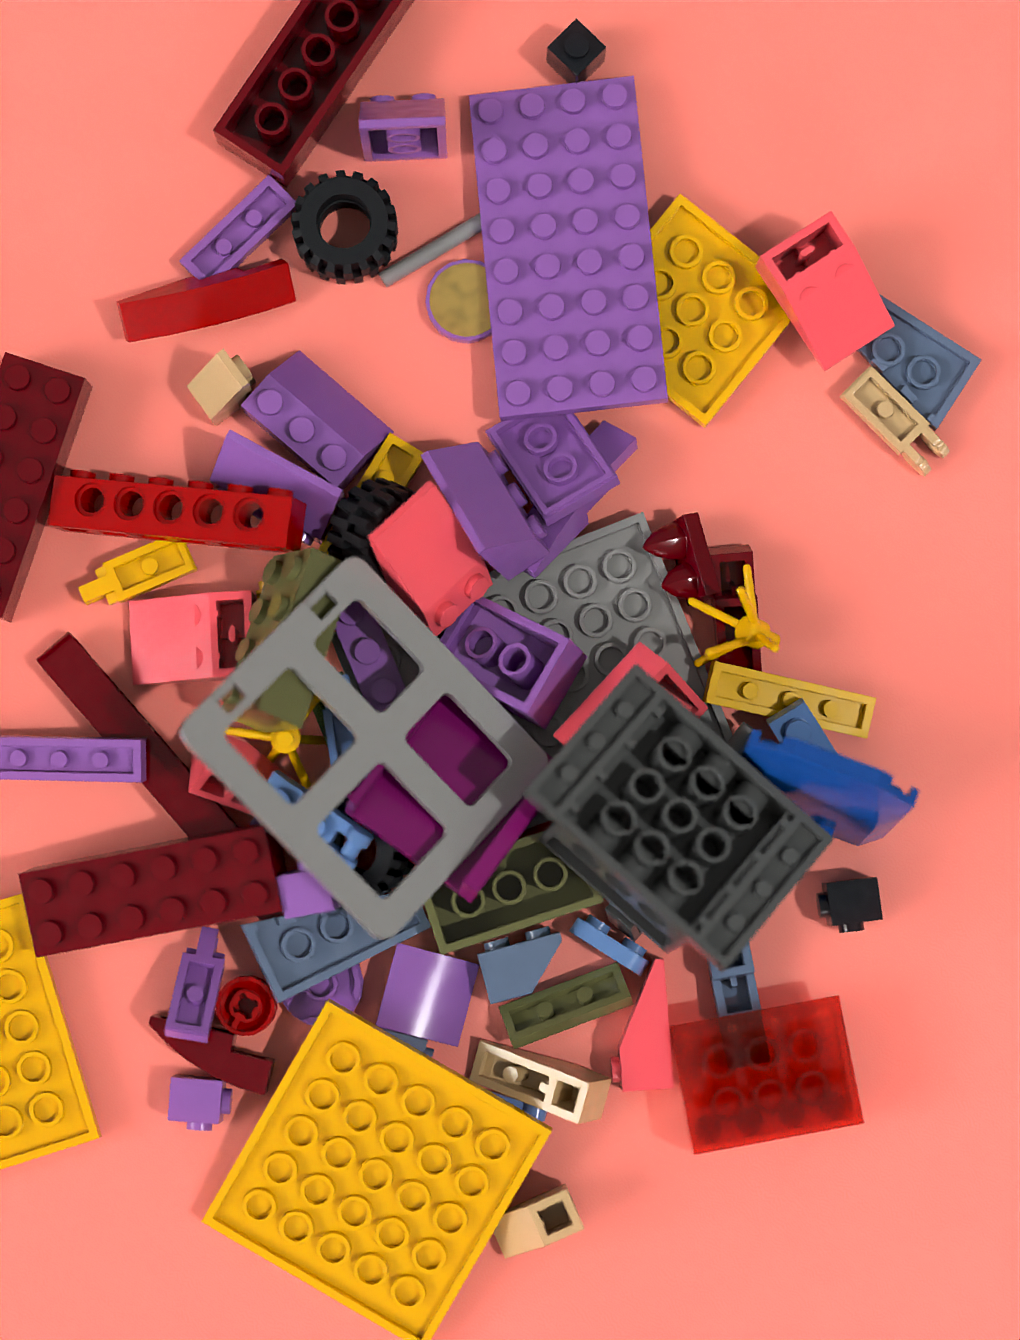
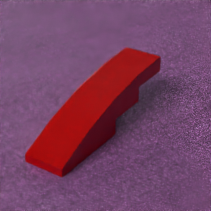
[116,258,296,343]

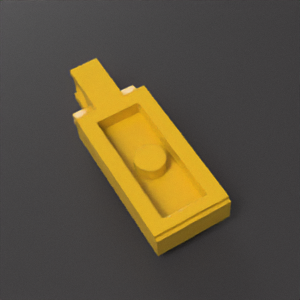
[78,541,198,606]

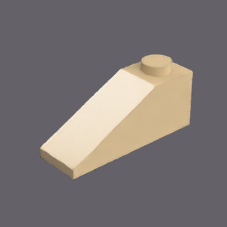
[470,1040,612,1124]

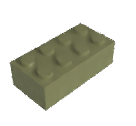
[222,547,342,733]
[424,831,605,955]

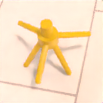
[688,564,780,667]
[225,694,327,789]

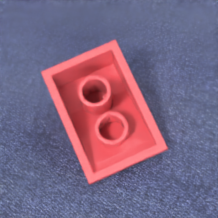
[368,481,493,637]

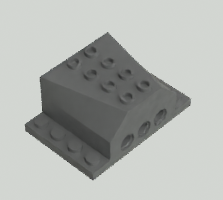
[521,664,834,972]

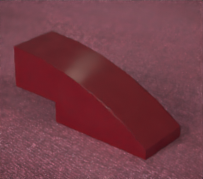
[708,544,762,672]
[148,1014,275,1095]

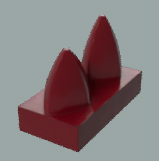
[642,512,721,606]

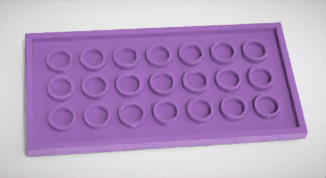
[469,76,668,421]

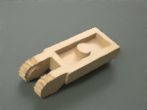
[840,365,950,476]

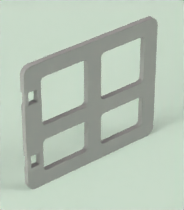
[180,557,548,939]

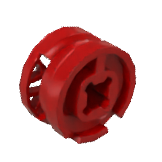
[216,975,278,1036]

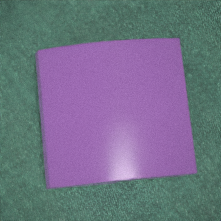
[376,943,480,1047]

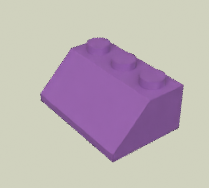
[241,350,394,490]
[209,430,346,546]
[420,442,550,581]

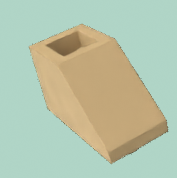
[187,348,256,427]
[493,1183,584,1259]

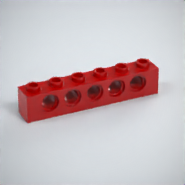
[47,470,307,553]

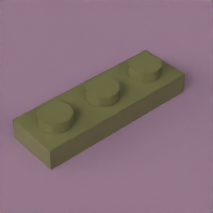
[498,962,634,1050]

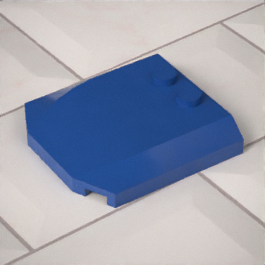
[738,729,920,846]

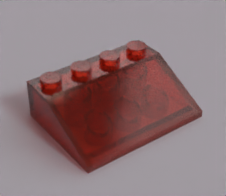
[669,995,864,1155]

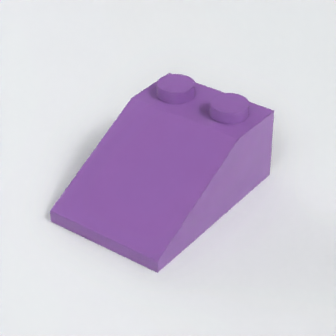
[358,93,447,162]
[440,597,588,729]

